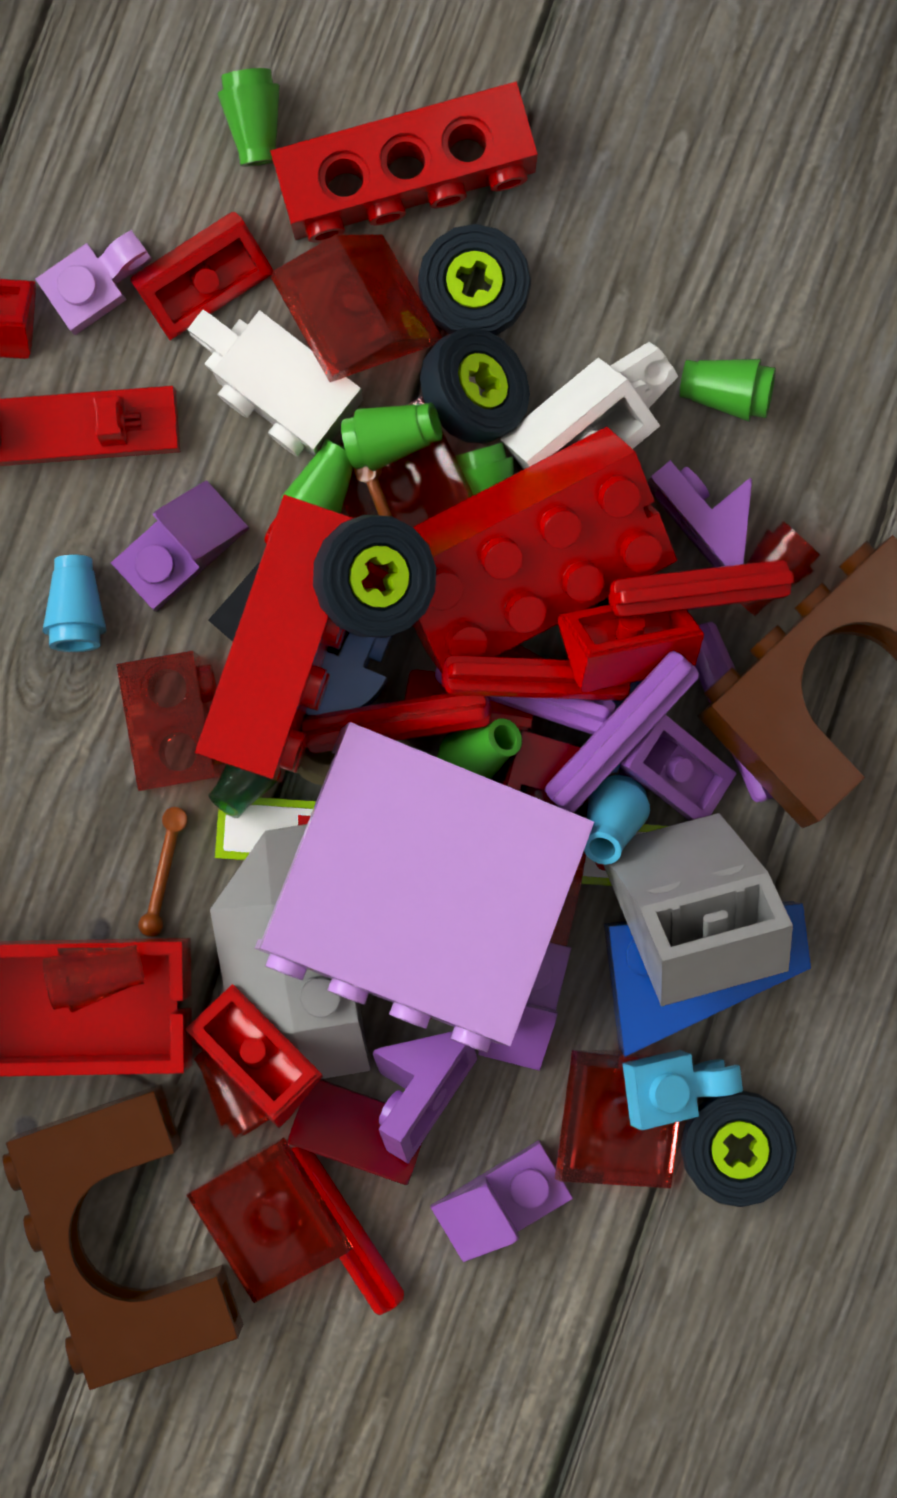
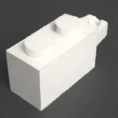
[187,309,363,457]
[500,342,678,470]

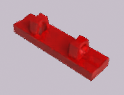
[0,386,181,466]

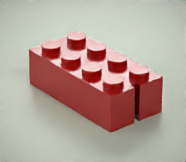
[385,427,678,673]
[195,495,370,782]
[0,938,193,1077]

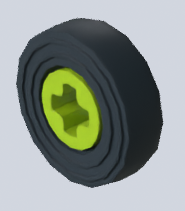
[418,224,531,336]
[420,328,530,444]
[313,515,436,638]
[680,1091,797,1207]

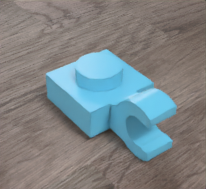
[623,1050,743,1130]

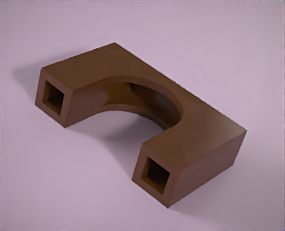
[697,535,897,828]
[3,1084,244,1390]

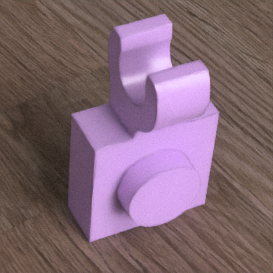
[35,230,152,335]

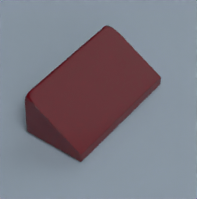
[287,1079,422,1185]

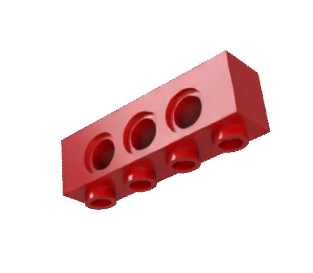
[270,81,538,243]

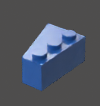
[604,901,811,1057]

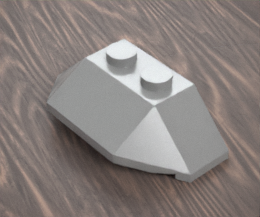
[210,824,371,1079]

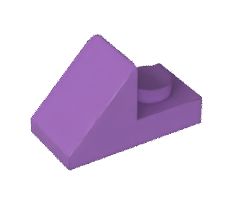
[647,460,752,567]
[111,480,249,612]
[618,714,737,821]
[478,942,571,1071]
[373,1031,477,1163]
[430,1140,573,1262]

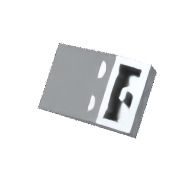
[603,813,793,1006]

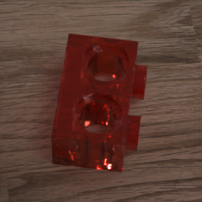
[116,651,226,792]

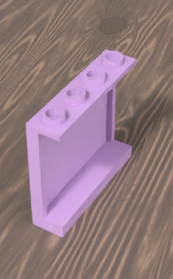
[254,722,594,1053]

